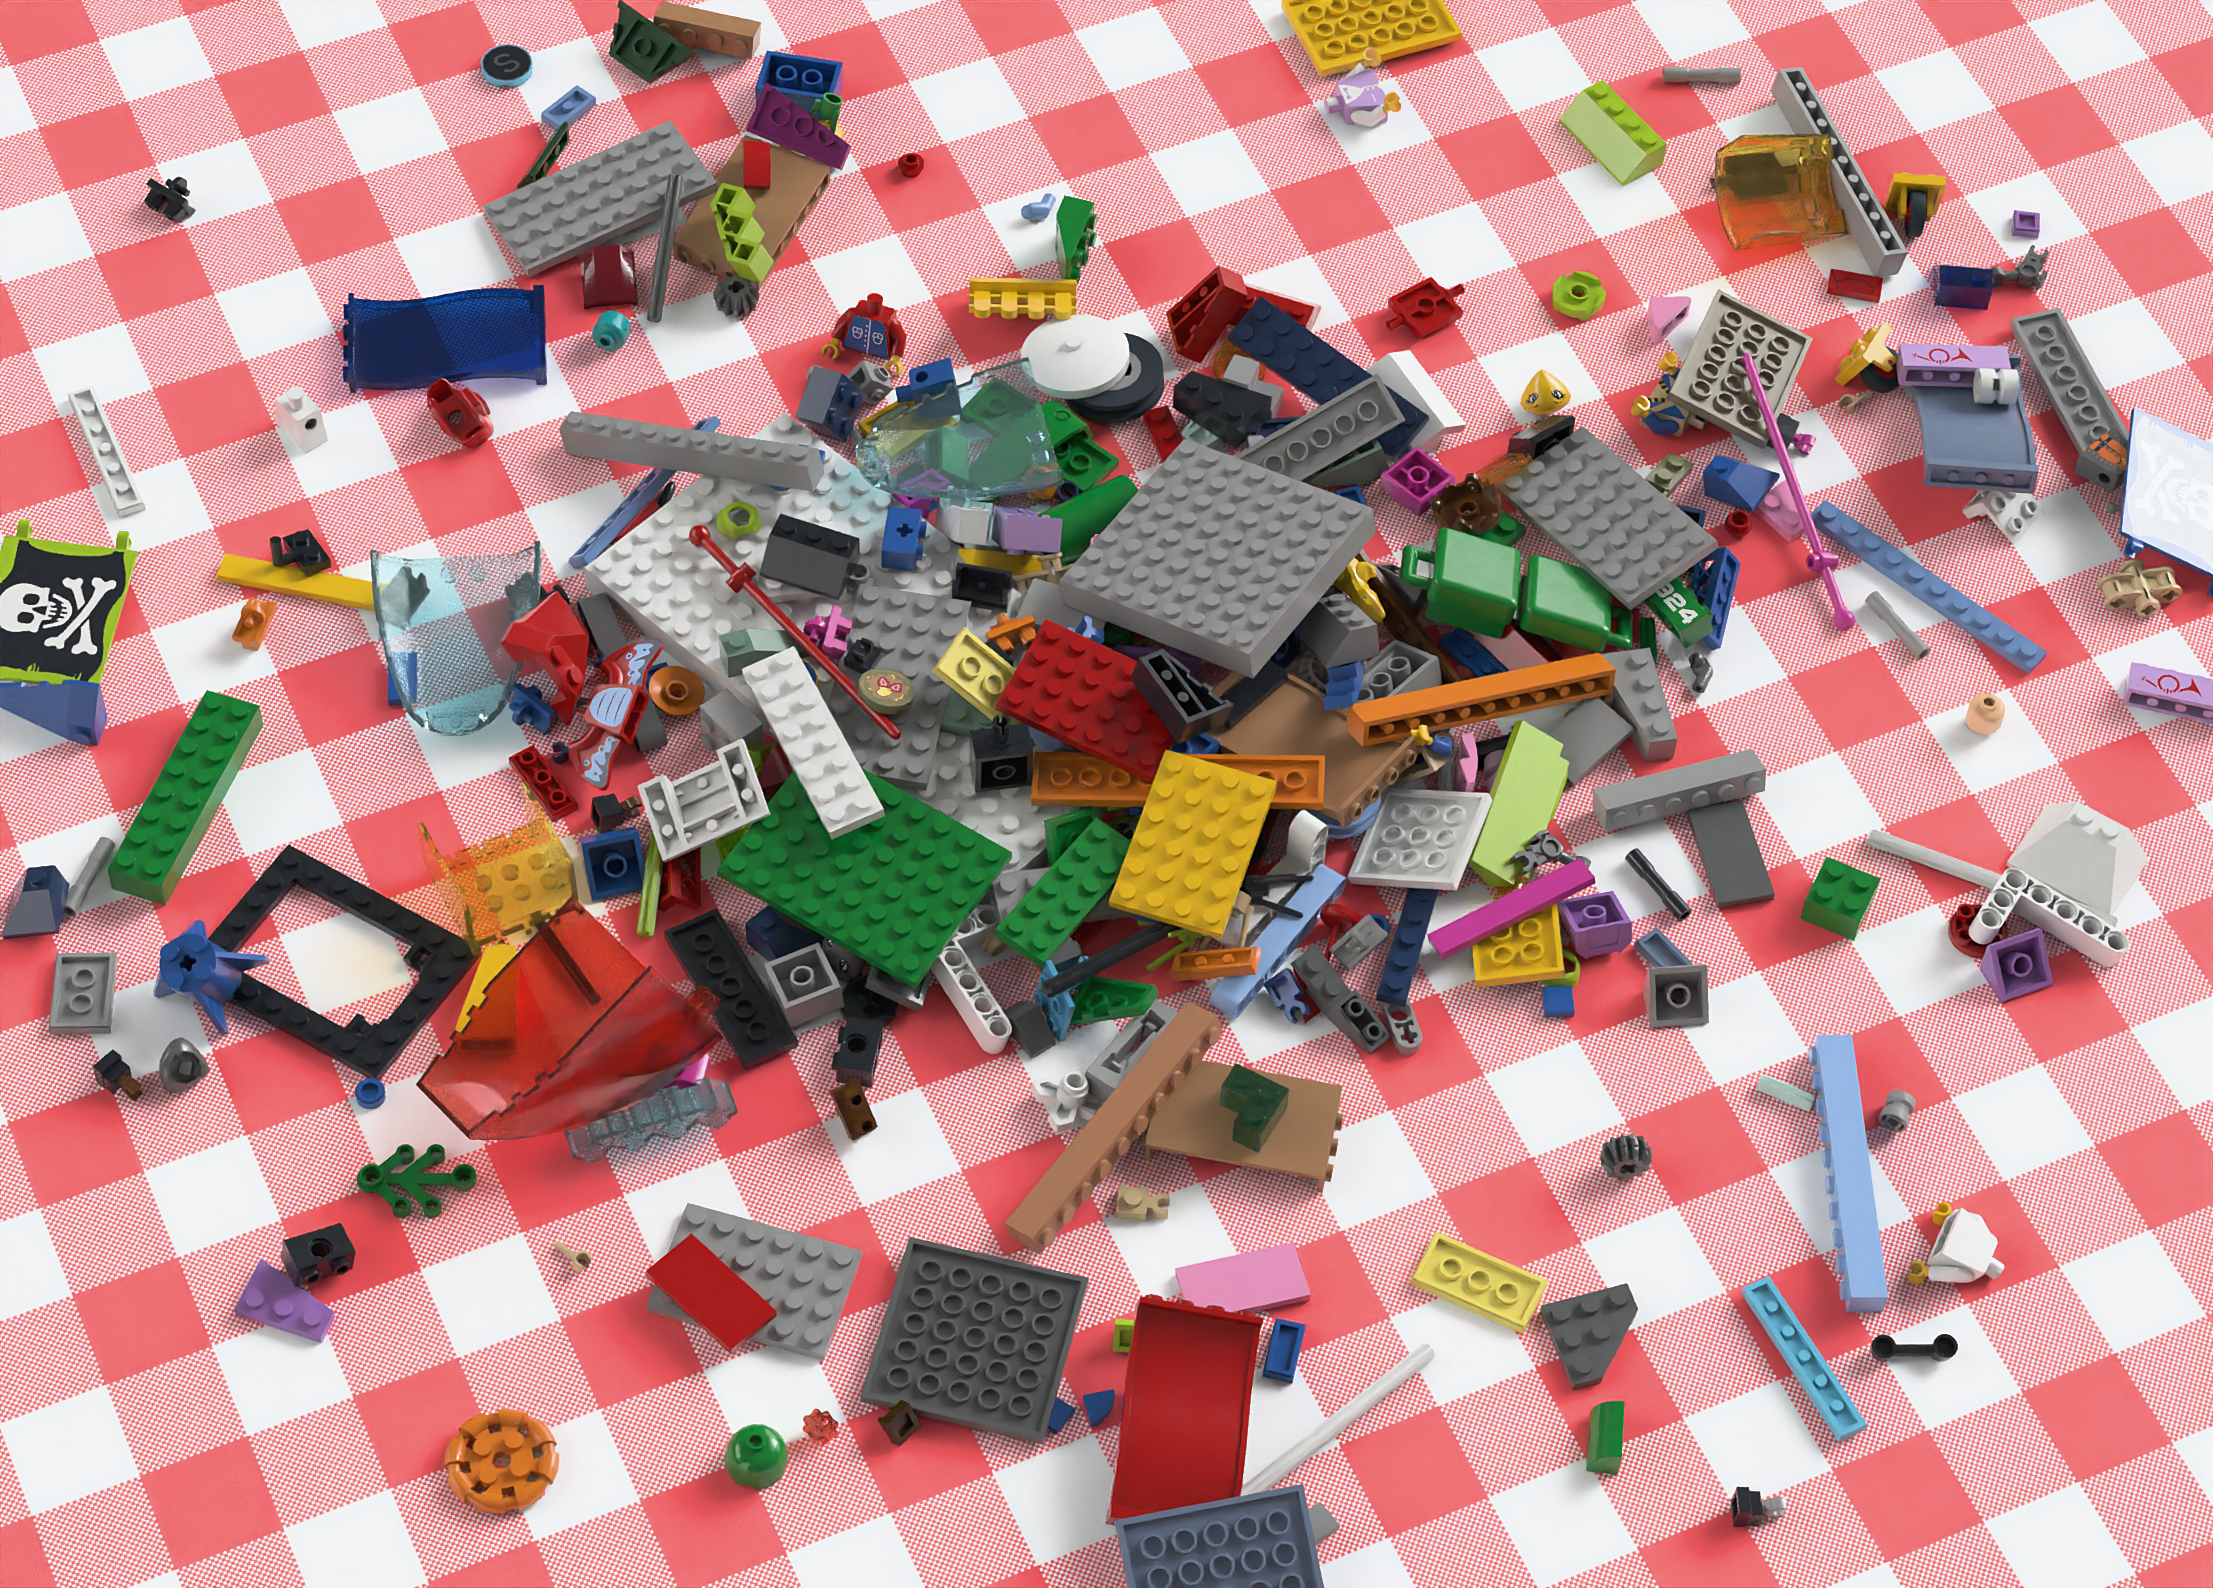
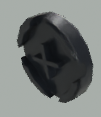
[840,976,899,1027]

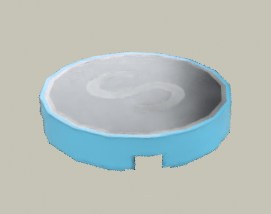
[481,44,533,88]

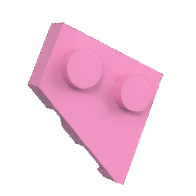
[1753,479,1805,543]

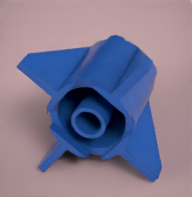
[153,919,270,1035]

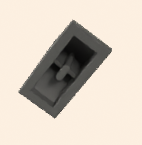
[1003,1000,1056,1059]

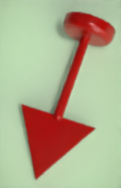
[1293,903,1361,1024]

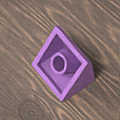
[1980,928,2053,1002]

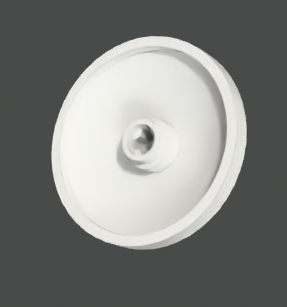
[1021,314,1130,399]

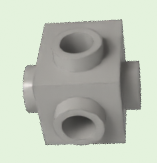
[846,360,894,406]

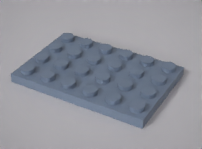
[1114,1484,1324,1588]

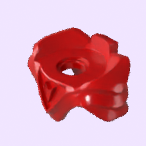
[427,378,494,448]

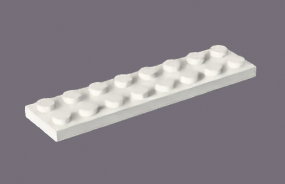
[741,646,885,840]

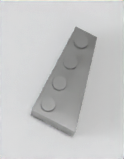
[1601,648,1678,762]

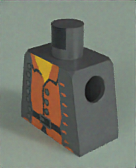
[2074,427,2128,492]

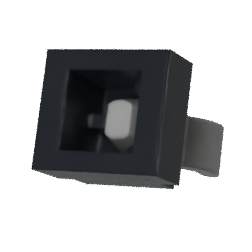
[1730,1486,1787,1527]

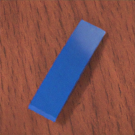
[1323,660,1364,710]

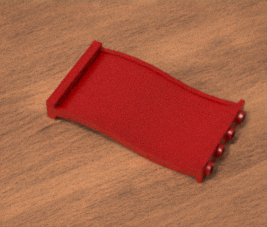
[1105,1294,1264,1526]

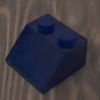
[1934,262,1993,310]

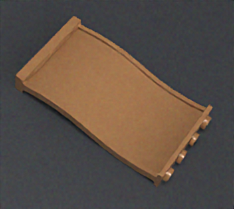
[1205,671,1417,829]

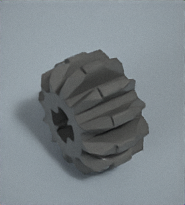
[713,272,759,319]
[1600,1133,1652,1181]

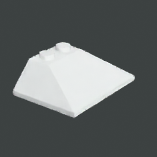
[637,739,771,863]
[2006,801,2149,915]

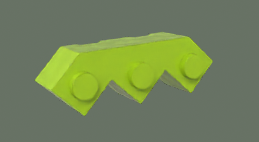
[710,183,774,283]

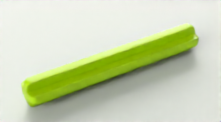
[636,830,663,938]

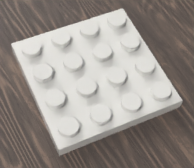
[1348,788,1492,891]

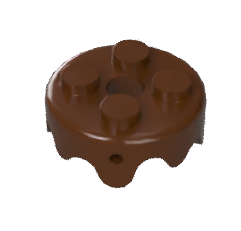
[1431,473,1503,536]

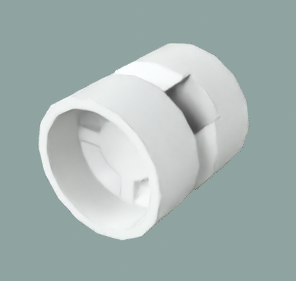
[1973,368,2019,405]

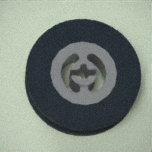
[1064,332,1164,423]

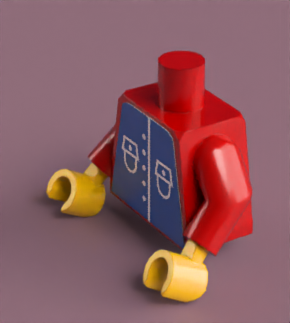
[821,293,907,376]

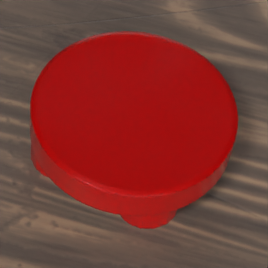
[1948,904,2008,958]

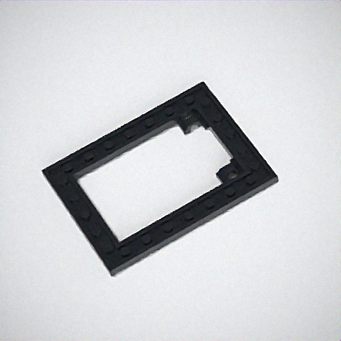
[208,844,482,1081]

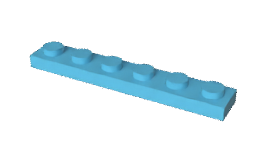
[1741,1276,1867,1442]

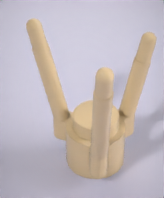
[1198,890,1254,951]

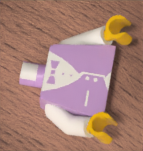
[1324,47,1401,127]

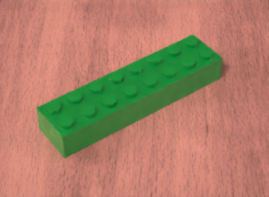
[107,690,263,905]

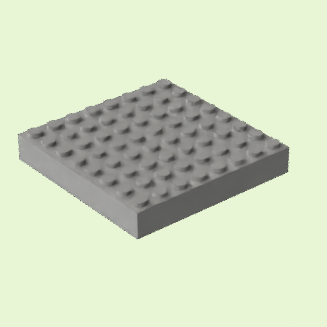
[1059,439,1376,678]

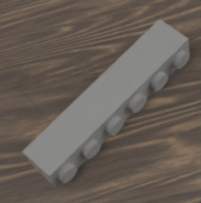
[1592,749,1766,832]

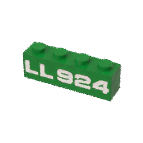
[1643,576,1713,649]

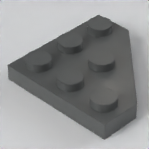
[1540,1283,1638,1391]

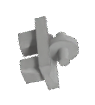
[1329,914,1389,972]

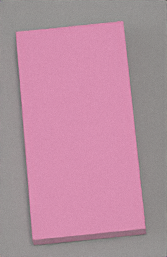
[1175,1242,1311,1313]

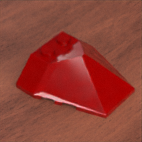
[500,591,590,726]

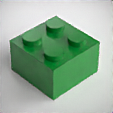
[1800,856,1881,941]

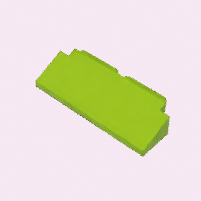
[1467,720,1570,888]

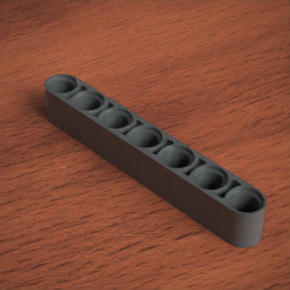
[577,592,668,753]

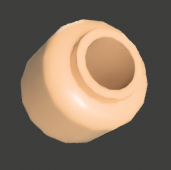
[1965,693,2005,735]

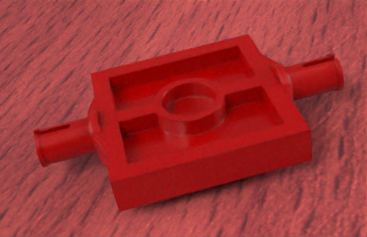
[1386,277,1465,339]

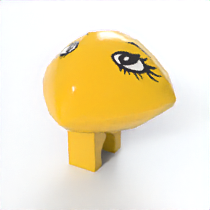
[1520,369,1571,415]

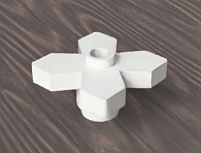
[1030,1067,1104,1133]

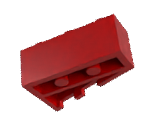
[1166,265,1248,363]

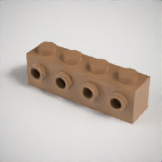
[653,1,762,59]

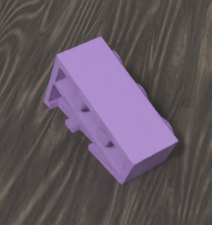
[991,506,1063,555]

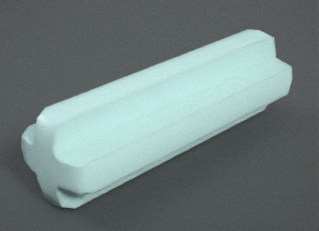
[1756,1074,1815,1111]

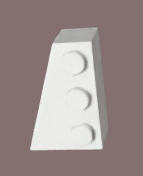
[935,499,993,549]

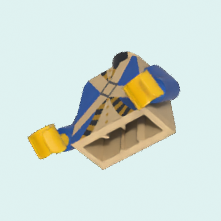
[1631,351,1708,437]
[1397,725,1456,785]

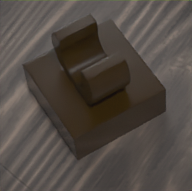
[878,1400,921,1446]

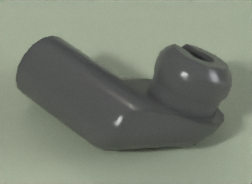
[1688,652,1713,693]

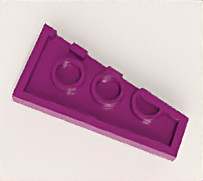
[746,82,852,171]

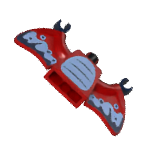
[552,639,664,791]

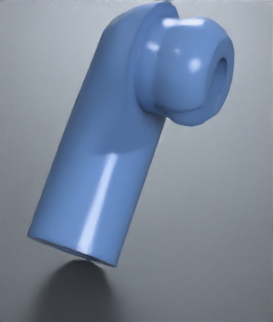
[1021,193,1056,220]

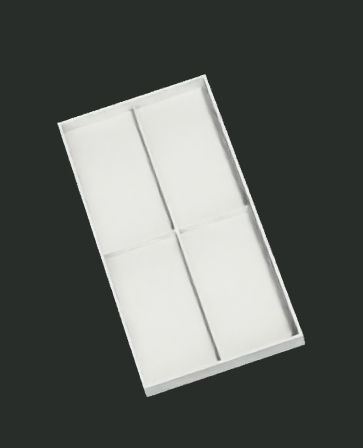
[584,412,1110,907]

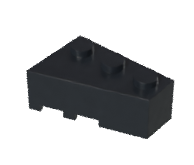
[1172,371,1272,449]

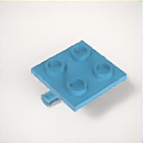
[1034,956,1089,1042]

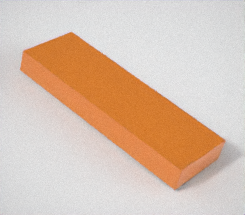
[1170,946,1262,981]

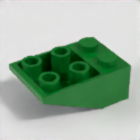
[1055,195,1098,285]

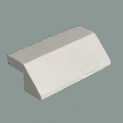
[1365,350,1466,452]

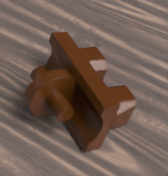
[829,1078,878,1141]

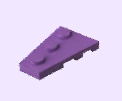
[235,1258,335,1343]

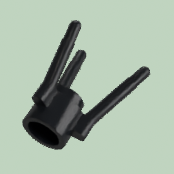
[1245,873,1314,918]

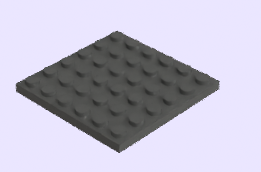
[860,1237,1089,1445]

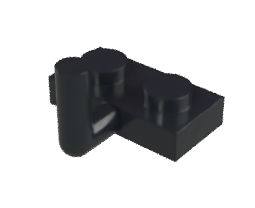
[270,529,332,576]

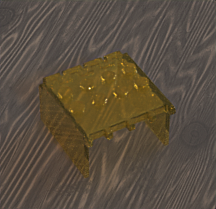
[417,782,584,956]

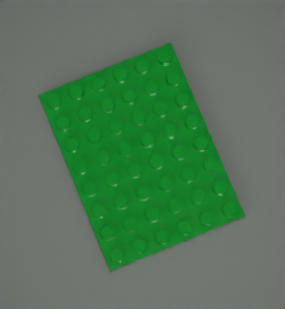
[717,768,1012,989]

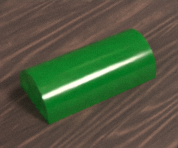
[1037,474,1138,566]

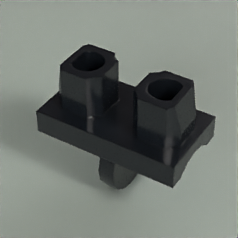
[143,176,196,223]

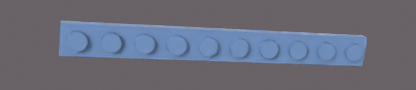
[1810,500,2047,675]

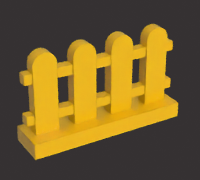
[969,277,1077,320]

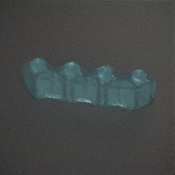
[562,1077,738,1163]

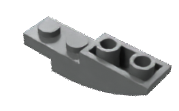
[1290,945,1392,1054]

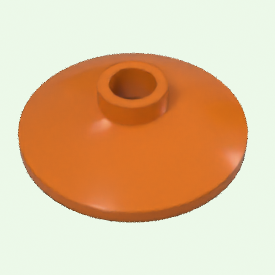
[648,666,705,717]

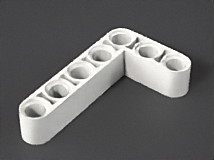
[1213,810,1328,949]
[1969,868,2130,967]
[931,904,1012,1054]

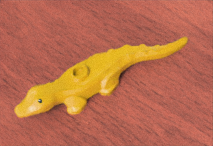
[1333,558,1386,623]

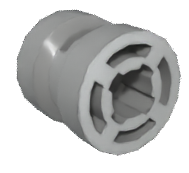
[1878,1090,1917,1132]

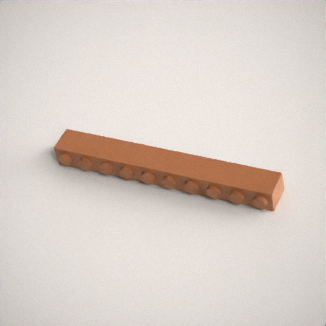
[1005,1001,1223,1255]

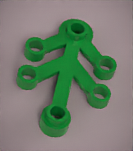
[357,1144,477,1218]

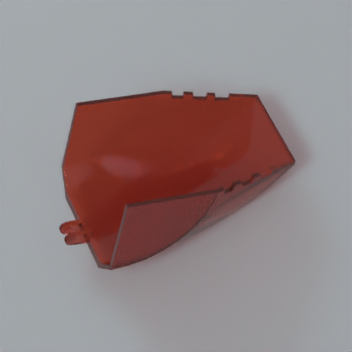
[416,896,723,1140]

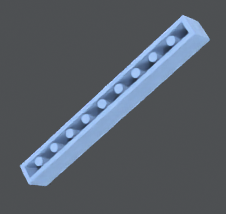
[1808,1035,1888,1312]

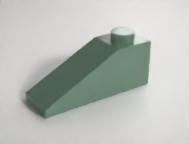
[1305,439,1389,487]
[719,629,810,678]

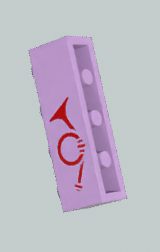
[1895,343,2011,388]
[2122,662,2213,724]

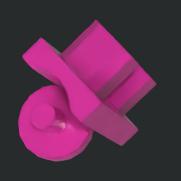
[803,605,853,660]

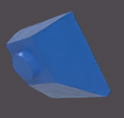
[1702,455,1780,512]

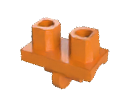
[232,597,277,651]
[985,613,1036,657]

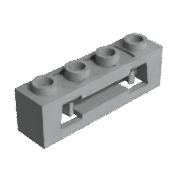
[1085,999,1178,1102]

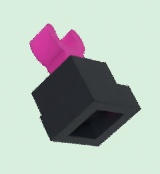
[1766,413,1816,455]

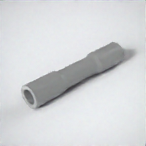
[1662,66,1741,83]
[1865,591,1930,660]
[63,837,115,916]

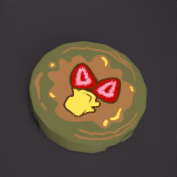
[857,668,915,714]

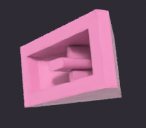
[1647,296,1692,346]

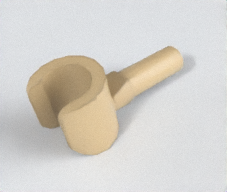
[1839,391,1872,415]
[554,1241,592,1273]

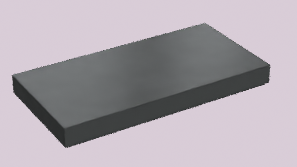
[1686,800,1775,909]

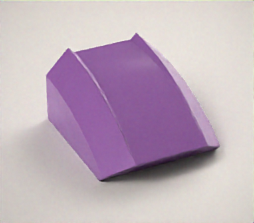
[1557,891,1632,959]

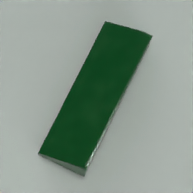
[517,122,570,189]

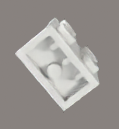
[1962,490,2044,544]

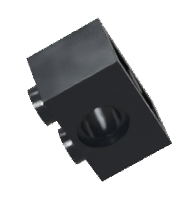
[832,1016,883,1088]
[280,1223,356,1287]

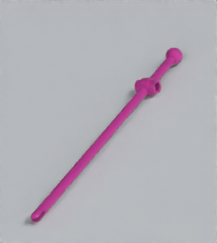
[1741,353,1855,631]

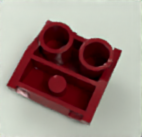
[580,245,638,309]

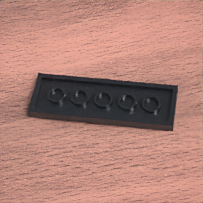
[664,908,799,1070]

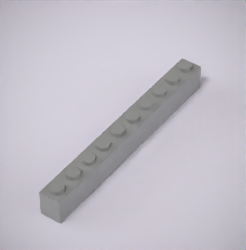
[1771,67,1908,277]
[559,411,824,492]

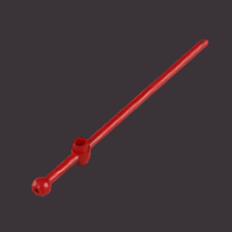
[688,525,901,740]

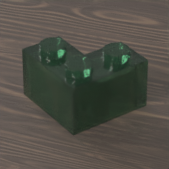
[1220,1063,1289,1153]

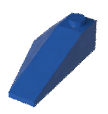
[0,679,108,745]

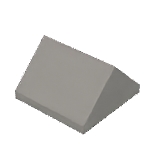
[1642,964,1709,1027]

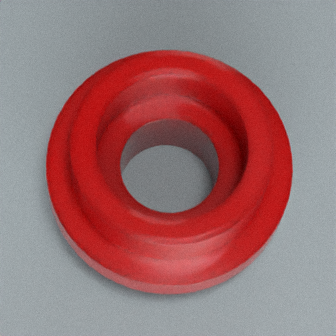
[898,153,924,178]
[1724,510,1752,536]

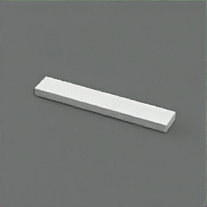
[67,385,146,518]

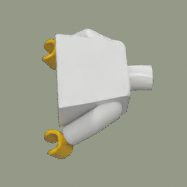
[1908,1202,2004,1284]

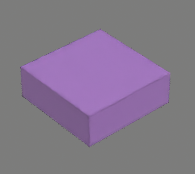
[2012,210,2040,238]

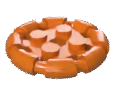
[444,1409,559,1514]

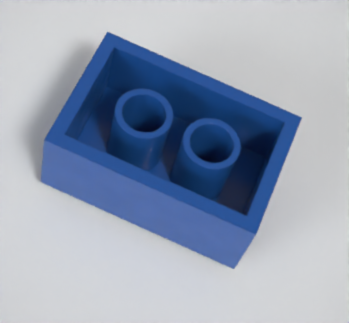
[755,50,843,120]

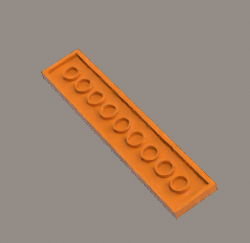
[1031,752,1325,810]

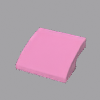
[1454,733,1478,792]

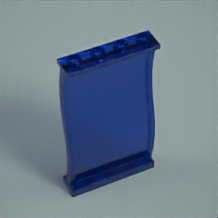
[343,285,547,393]

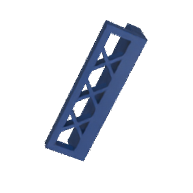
[1690,546,1741,651]

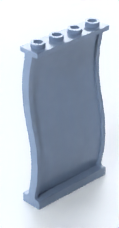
[1912,354,2039,494]

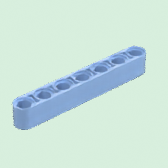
[1209,864,1347,1019]

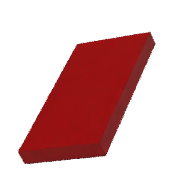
[646,1233,777,1355]

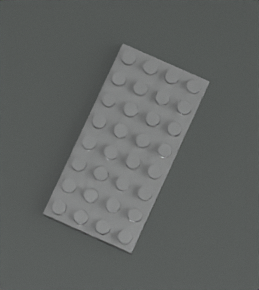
[482,120,718,277]
[1496,426,1719,610]
[828,584,971,790]

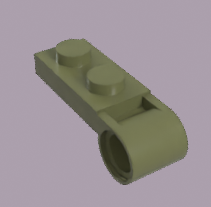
[1646,452,1693,498]

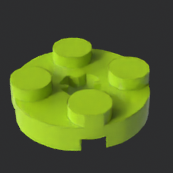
[1552,271,1606,321]

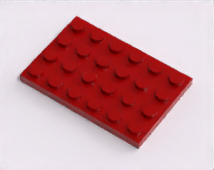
[995,619,1176,783]

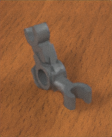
[1987,245,2049,289]
[1510,830,1591,875]

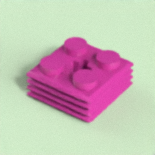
[1379,447,1456,516]

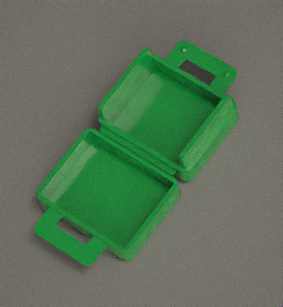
[1399,528,1633,652]

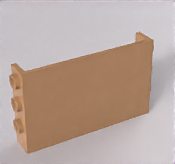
[673,135,830,291]
[1139,1060,1344,1193]

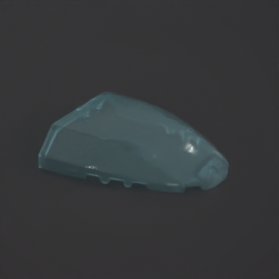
[855,357,1064,502]
[370,541,543,736]

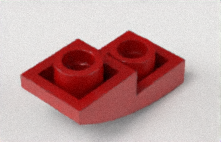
[742,141,771,190]

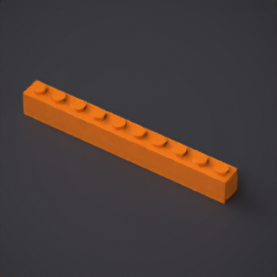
[1346,652,1616,747]

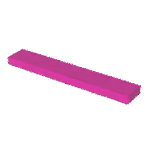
[1427,858,1596,960]

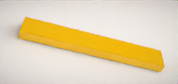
[216,553,387,611]

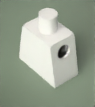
[275,387,328,454]

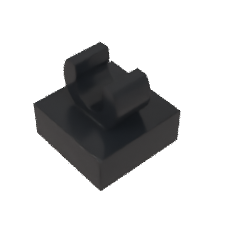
[844,637,883,674]

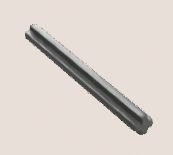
[647,174,683,323]

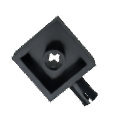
[969,714,1034,793]

